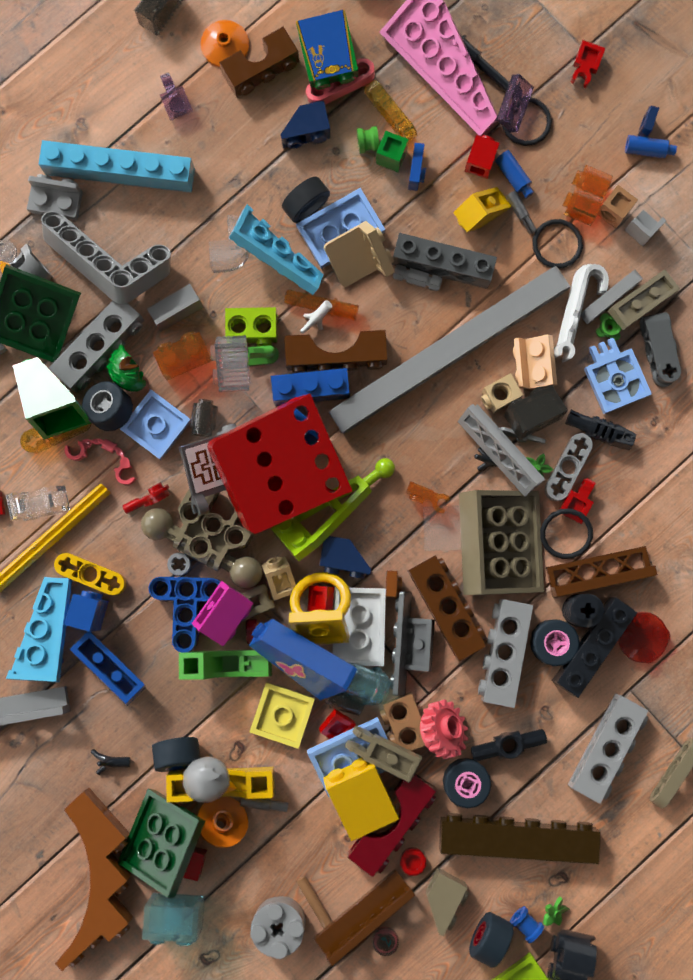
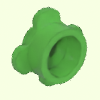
[596,313,621,341]

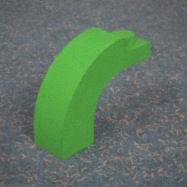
[179,650,272,680]

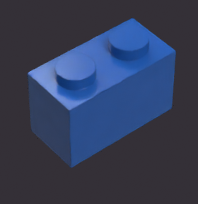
[64,590,109,632]

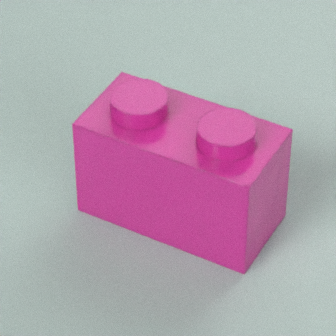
[192,581,253,646]

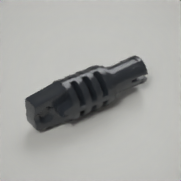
[565,409,636,450]

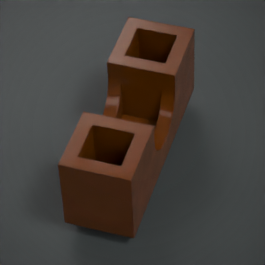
[219,26,299,97]

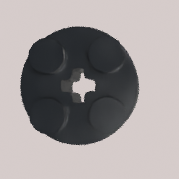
[548,929,597,980]

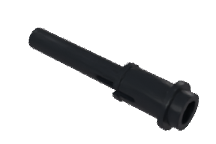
[460,34,516,96]

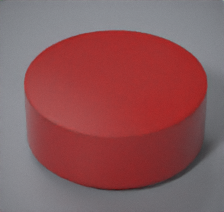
[400,847,426,876]

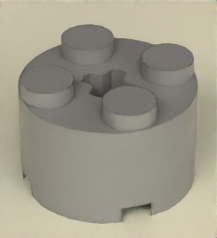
[250,896,306,959]

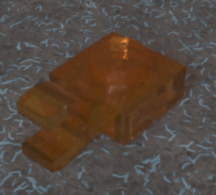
[405,481,450,514]

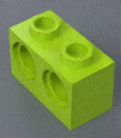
[225,307,278,347]

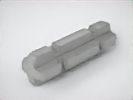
[393,265,442,291]

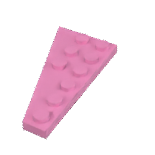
[379,0,499,136]

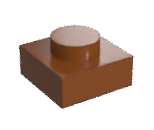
[386,571,402,597]

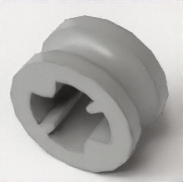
[167,553,192,576]

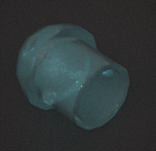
[343,663,391,705]

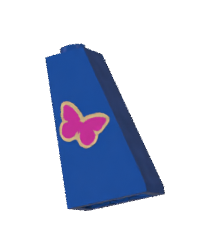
[249,619,357,700]

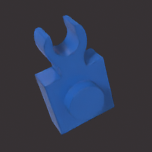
[408,143,426,191]

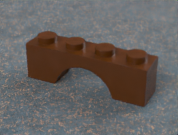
[284,330,387,374]

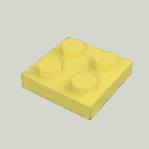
[250,682,315,749]

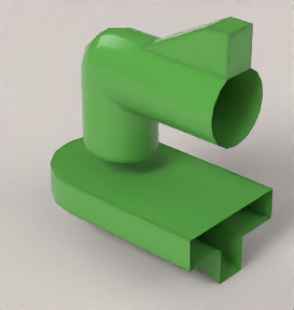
[245,345,279,366]

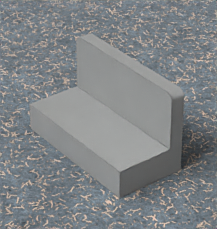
[147,284,203,332]

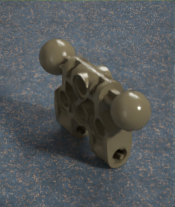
[141,489,262,589]

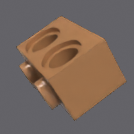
[380,692,425,751]

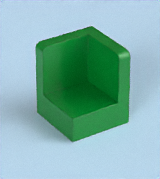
[376,130,409,173]

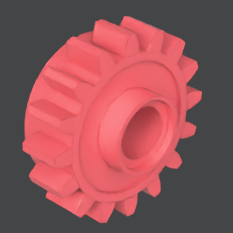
[420,700,468,759]

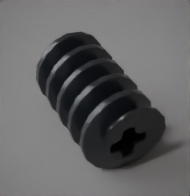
[562,594,604,627]

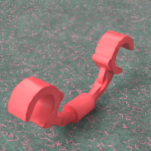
[64,438,136,485]

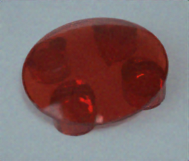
[618,612,670,663]

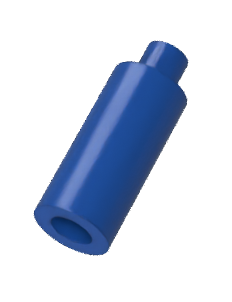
[625,135,677,158]
[495,150,534,198]

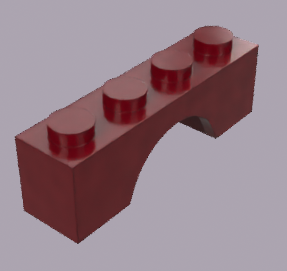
[347,773,436,877]

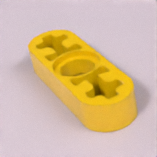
[54,553,127,595]

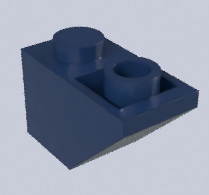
[281,100,331,149]
[319,536,371,579]

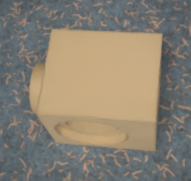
[481,373,523,414]

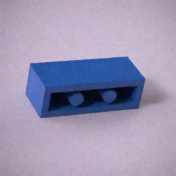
[271,368,350,406]
[70,631,146,707]

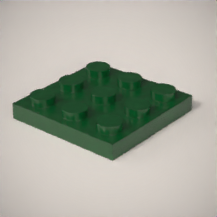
[0,264,81,363]
[118,789,206,898]

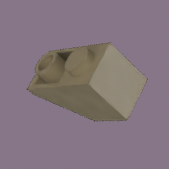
[426,867,469,936]

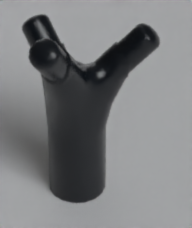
[474,447,498,471]
[91,749,130,775]

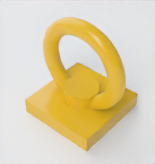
[289,572,351,644]

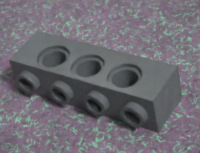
[392,233,497,289]

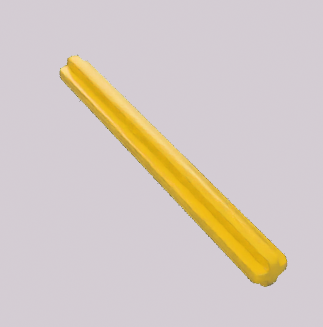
[0,484,110,592]

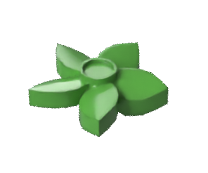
[526,453,554,477]
[543,896,569,926]

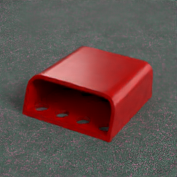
[207,393,353,534]

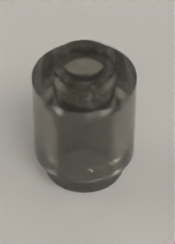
[190,399,218,437]

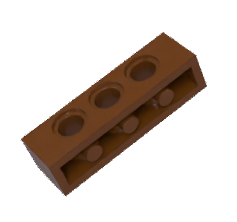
[408,555,487,661]

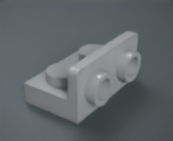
[27,174,83,221]

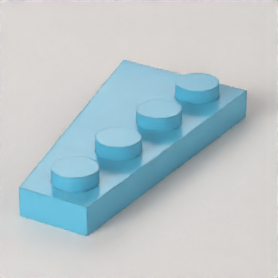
[229,204,324,295]
[6,577,72,683]

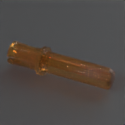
[284,289,359,321]

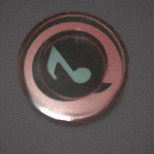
[372,927,399,956]

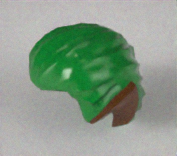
[106,344,146,392]

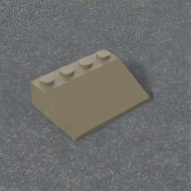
[459,490,544,595]

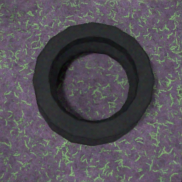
[282,176,330,223]

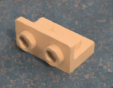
[513,334,557,390]

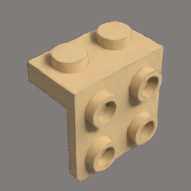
[324,221,395,287]

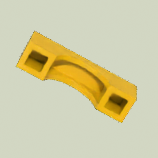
[166,767,275,802]

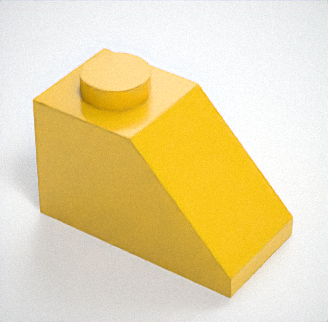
[453,187,512,232]

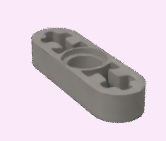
[580,270,643,325]
[545,433,593,501]

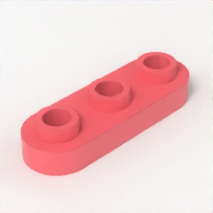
[306,58,375,105]

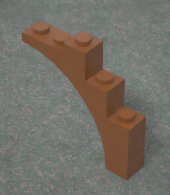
[55,788,133,971]

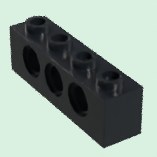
[551,597,638,698]

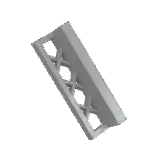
[457,404,545,497]
[0,686,70,725]

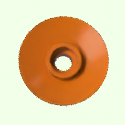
[201,20,249,67]
[197,797,248,848]

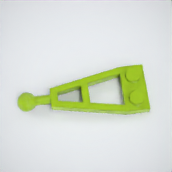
[271,458,395,561]

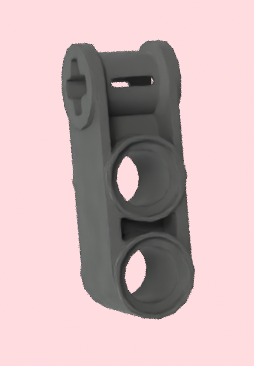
[640,312,681,387]

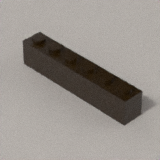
[439,813,601,864]

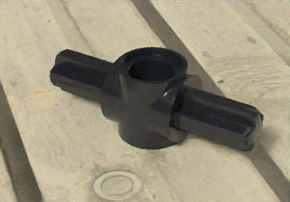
[471,729,547,762]

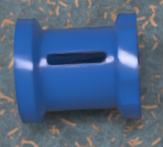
[509,906,545,943]

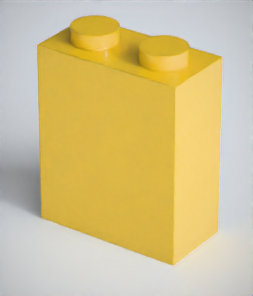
[323,758,399,842]

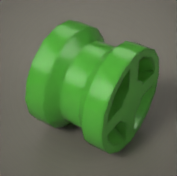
[357,126,379,154]

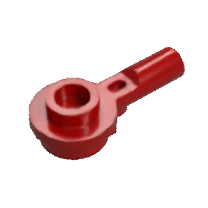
[122,482,170,514]

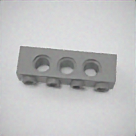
[49,300,144,393]
[478,599,533,708]
[567,694,648,804]

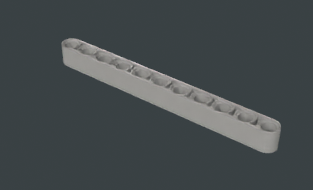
[329,266,571,434]

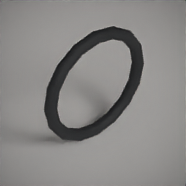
[501,97,552,146]
[532,219,583,268]
[540,509,593,559]

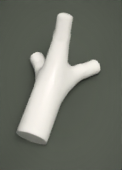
[300,300,333,334]

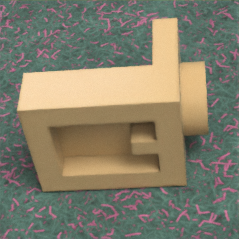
[262,556,296,601]

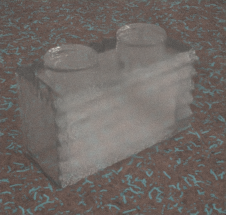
[211,335,250,392]

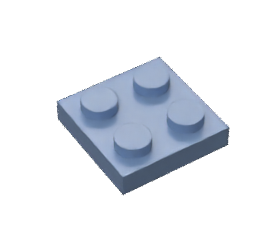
[120,389,192,460]

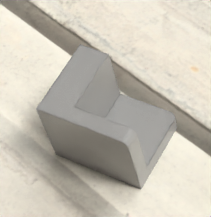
[625,210,667,246]

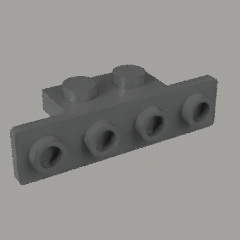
[390,591,435,696]

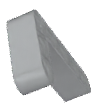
[41,211,171,304]

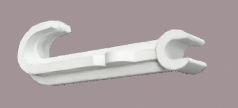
[554,264,609,363]

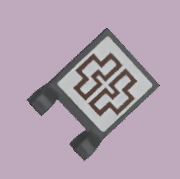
[179,433,231,515]

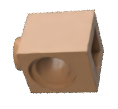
[597,185,638,228]

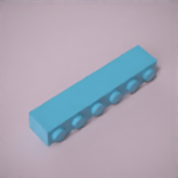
[38,140,195,192]

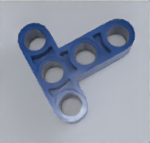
[149,577,221,653]

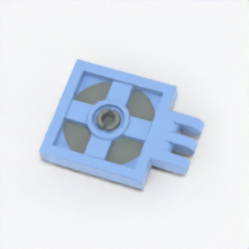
[584,338,652,415]

